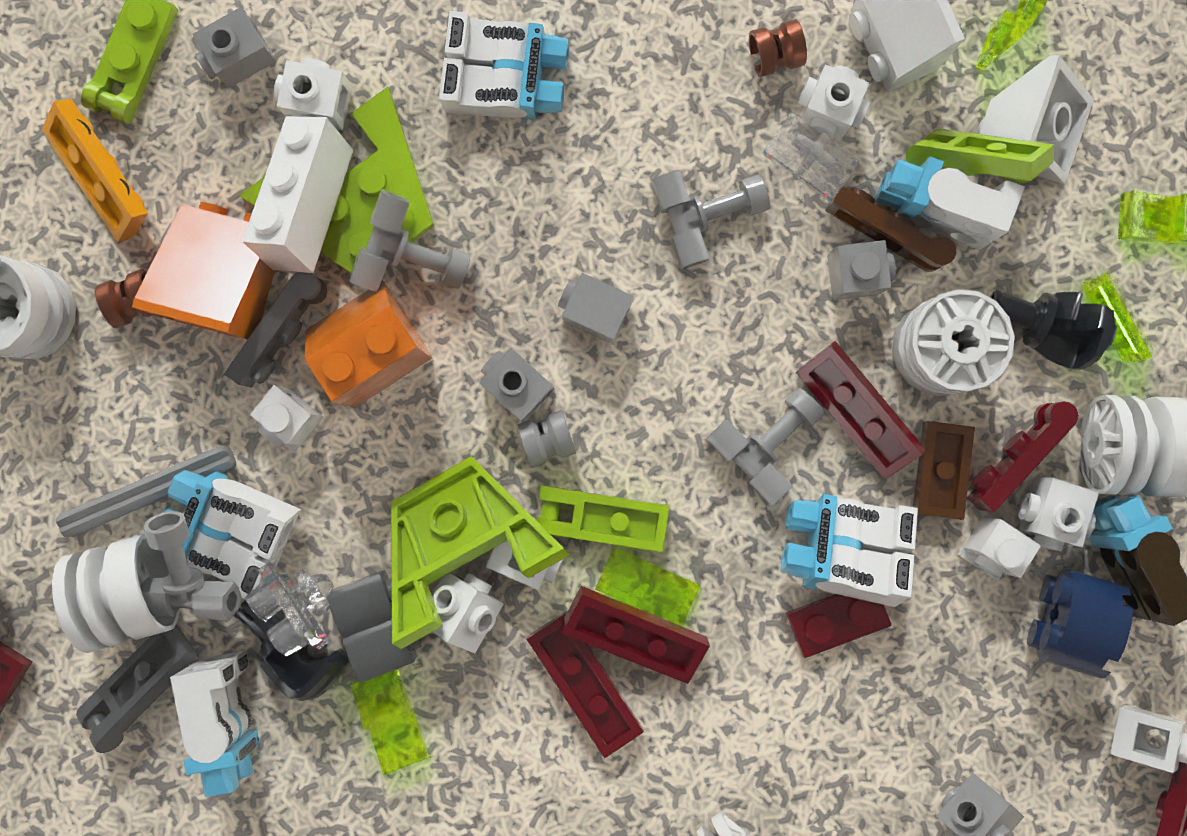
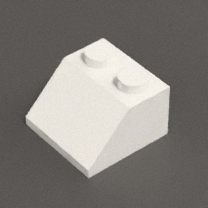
[849,0,965,92]

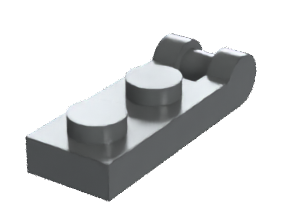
[224,272,327,388]
[76,625,199,753]

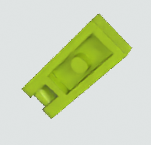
[81,0,178,124]
[906,129,1054,183]
[535,485,670,552]

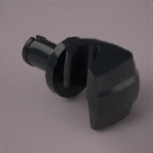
[990,289,1117,370]
[234,596,349,701]

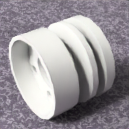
[0,255,76,359]
[892,289,1015,396]
[1080,395,1187,497]
[52,534,179,653]

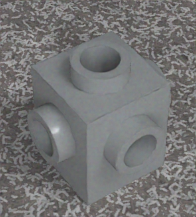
[936,773,1024,836]

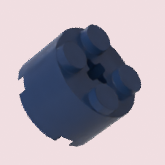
[1027,569,1133,679]

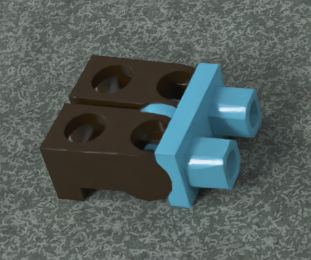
[1089,495,1187,626]

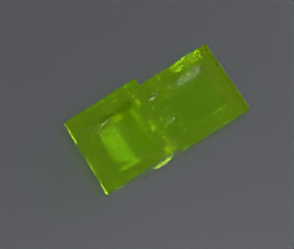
[975,0,1048,71]
[1118,190,1187,245]
[595,546,701,626]
[350,669,431,776]

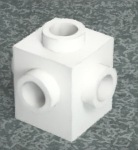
[274,58,352,131]
[797,64,870,140]
[1018,477,1099,552]
[432,572,504,653]

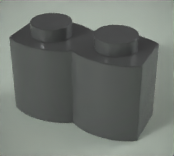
[326,569,421,683]

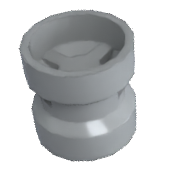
[517,410,576,468]

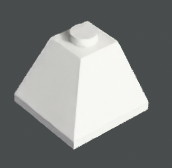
[978,55,1094,184]

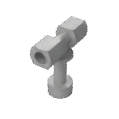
[651,170,770,270]
[349,189,470,292]
[705,388,825,506]
[140,511,241,621]

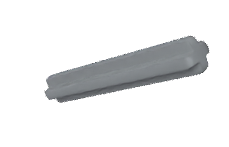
[56,445,236,538]

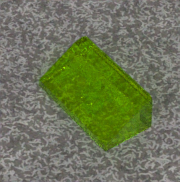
[1081,269,1154,363]

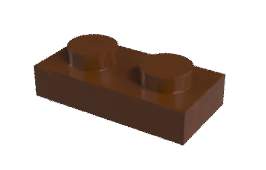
[913,421,975,520]

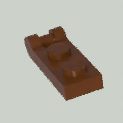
[825,186,956,272]

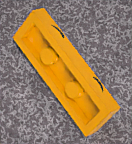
[42,98,148,243]

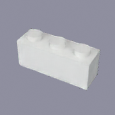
[242,116,353,273]

